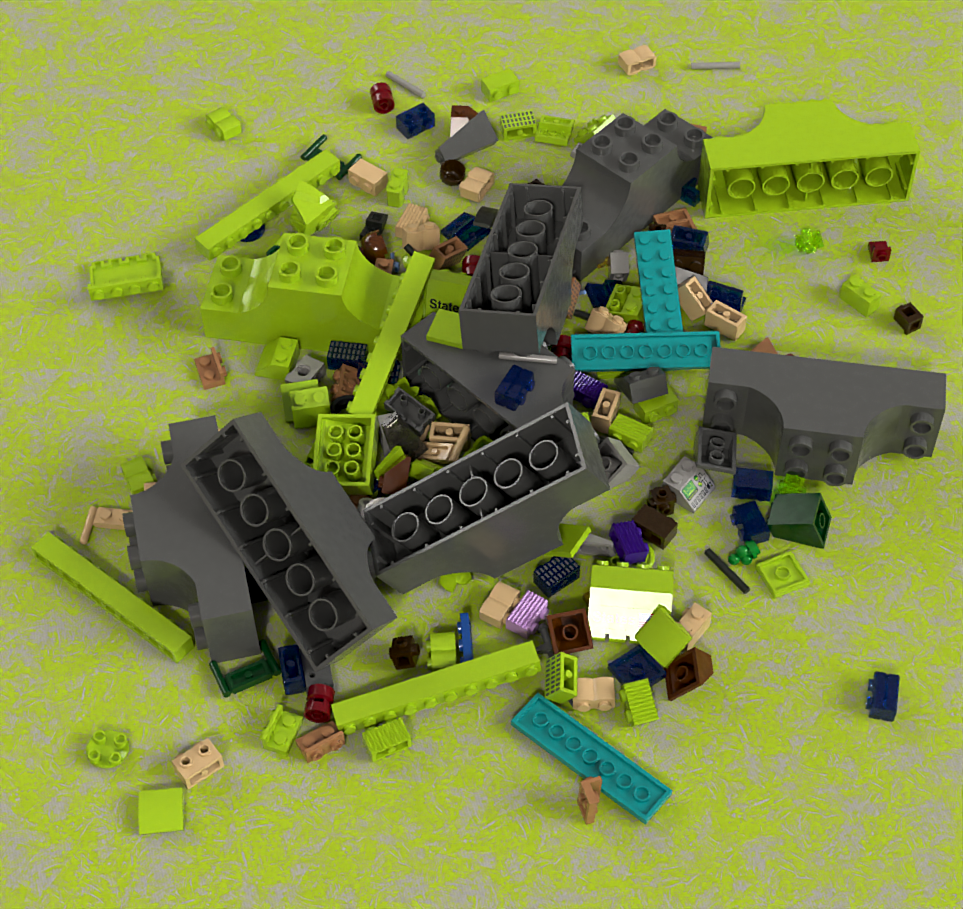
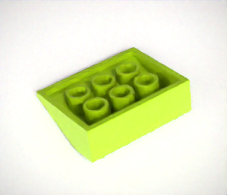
[313,414,379,495]

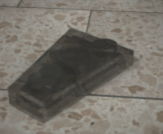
[381,412,428,463]

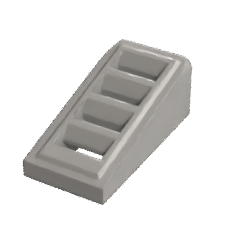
[577,534,616,557]

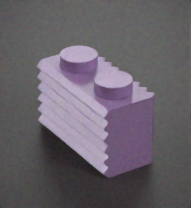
[506,590,549,639]

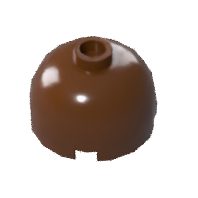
[359,230,389,266]

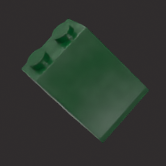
[766,493,832,549]

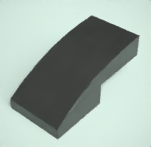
[473,206,499,229]
[359,211,388,241]

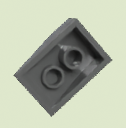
[614,366,668,404]
[693,426,737,475]

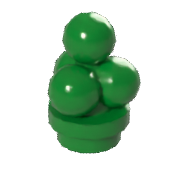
[728,540,760,565]

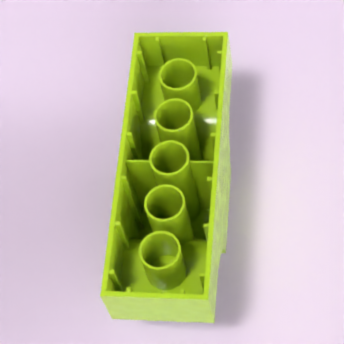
[698,99,920,219]
[200,233,424,361]

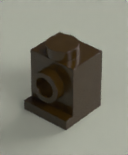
[893,302,924,335]

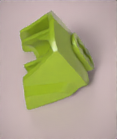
[289,180,339,236]

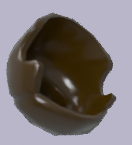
[440,159,465,186]

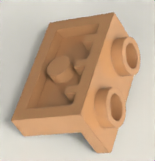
[194,347,227,390]
[330,364,362,402]
[295,720,345,763]
[577,776,602,825]

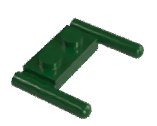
[300,134,362,180]
[209,639,282,698]

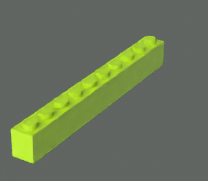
[195,149,340,261]
[346,251,435,414]
[31,532,194,664]
[331,640,542,735]

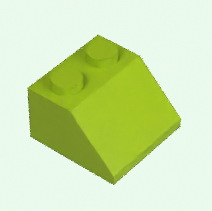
[255,337,300,381]
[289,386,331,429]

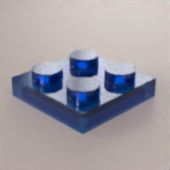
[608,644,667,687]

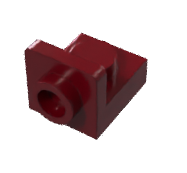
[868,241,892,262]

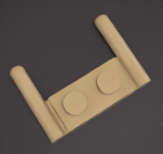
[410,425,470,464]
[80,506,133,545]

